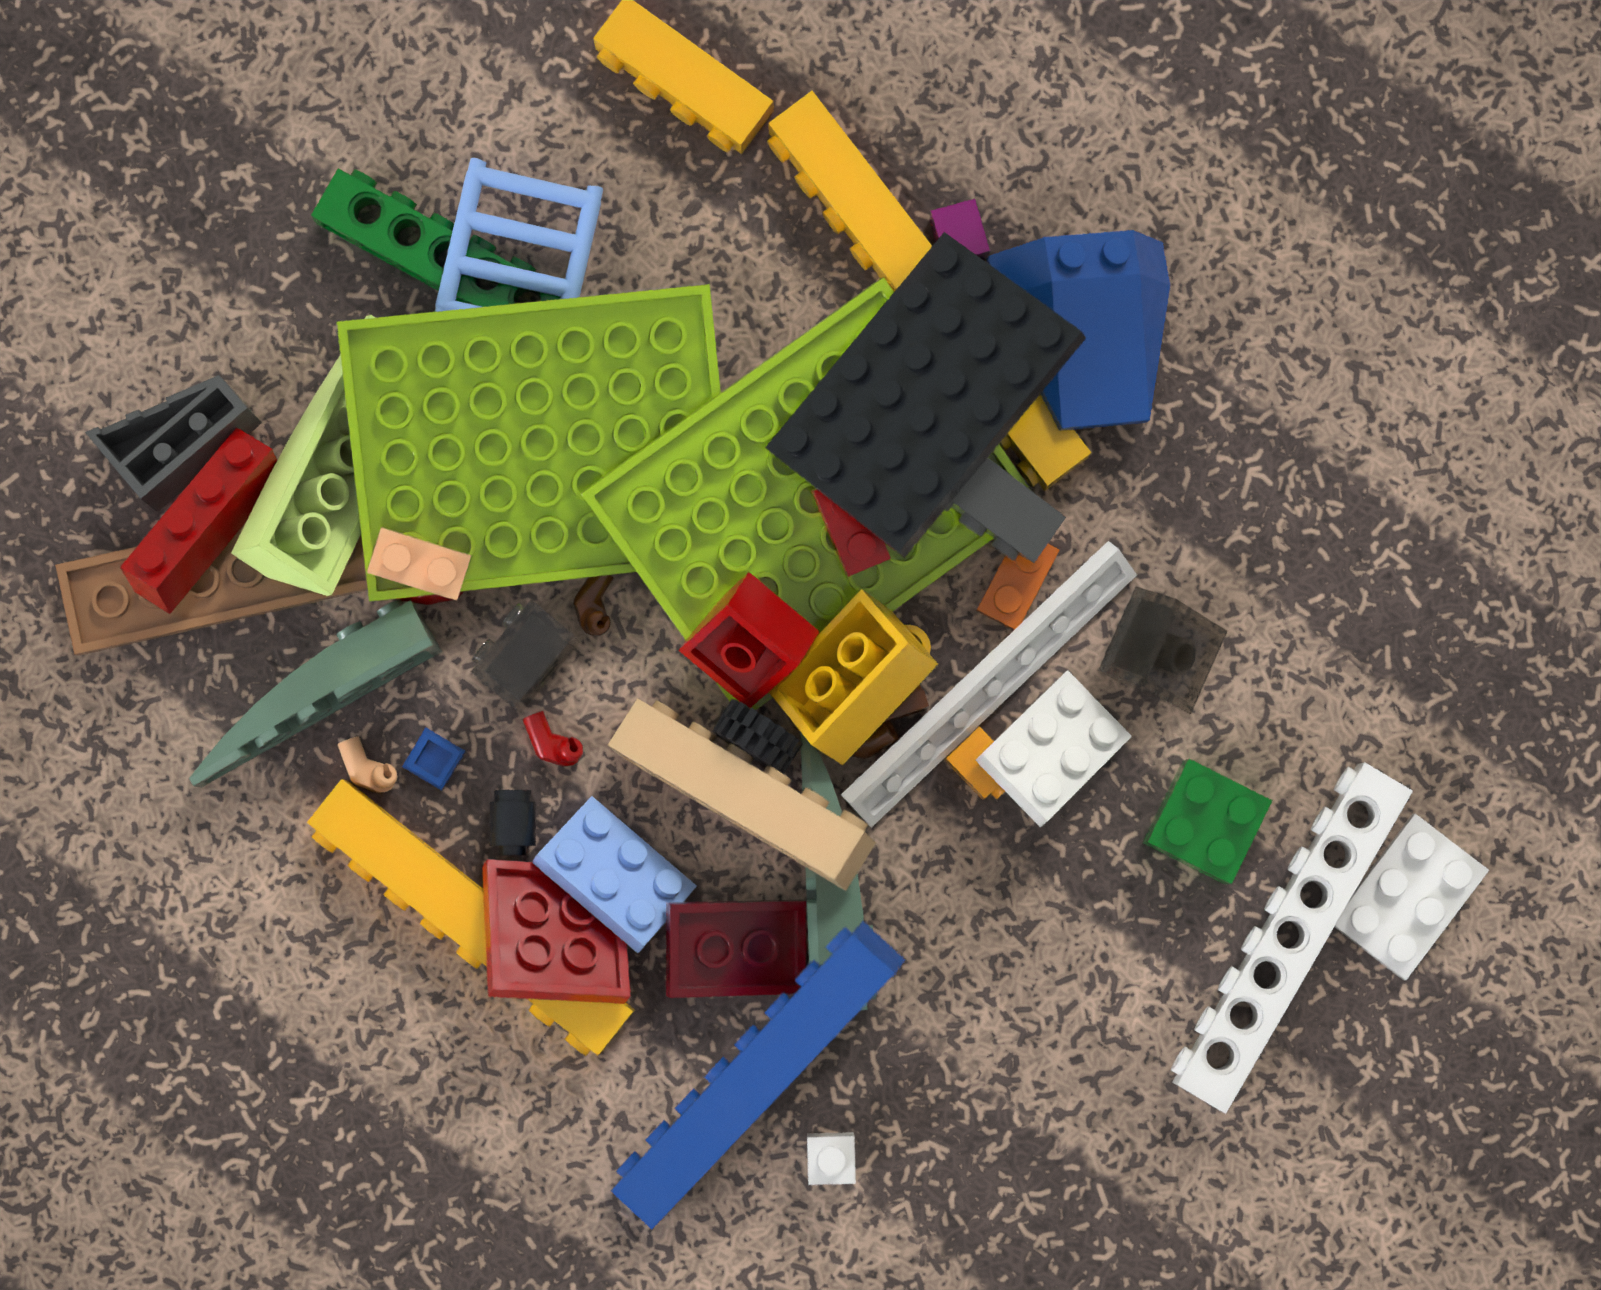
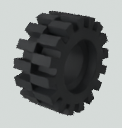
[712,699,803,774]

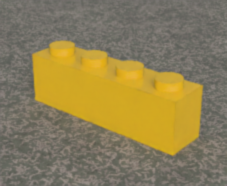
[593,0,774,154]

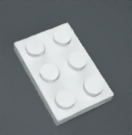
[975,670,1132,827]
[1335,814,1489,980]

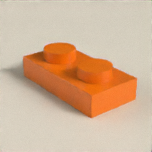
[976,544,1060,630]

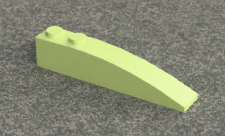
[231,315,375,596]

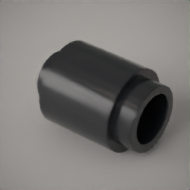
[489,790,536,855]

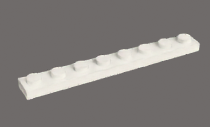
[841,541,1137,828]

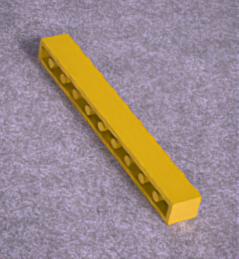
[767,91,1092,491]

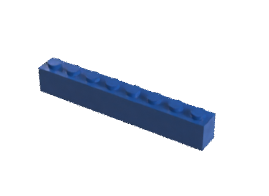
[611,921,905,1229]

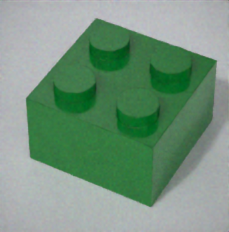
[1142,759,1273,884]

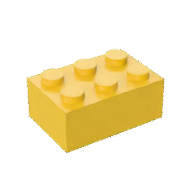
[769,589,938,765]

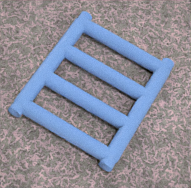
[435,158,603,312]

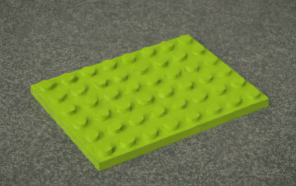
[580,277,1031,710]
[337,284,721,602]

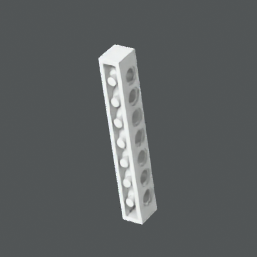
[1171,762,1413,1114]

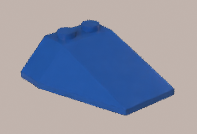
[986,230,1170,431]

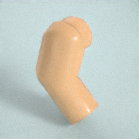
[337,736,398,793]

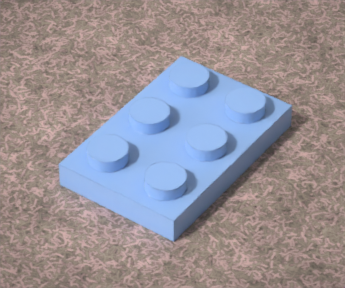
[532,796,697,953]

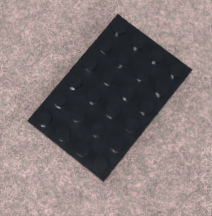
[765,232,1086,558]

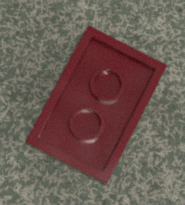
[666,899,806,998]

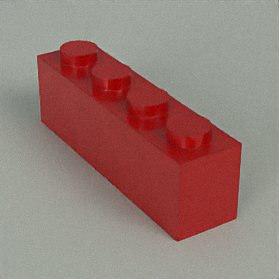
[120,427,277,614]

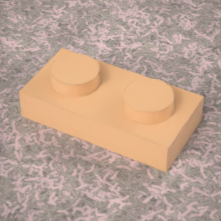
[367,527,471,601]

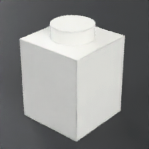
[807,1132,856,1185]

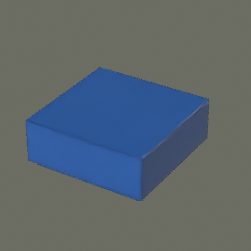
[402,728,466,791]

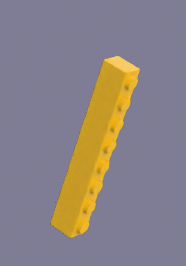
[307,779,635,1056]

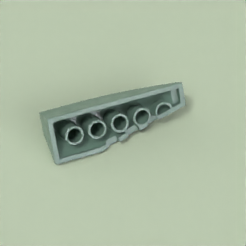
[189,599,442,788]
[800,732,876,1010]

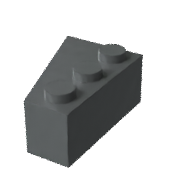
[85,375,262,512]
[945,458,1066,563]

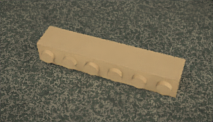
[608,698,876,891]

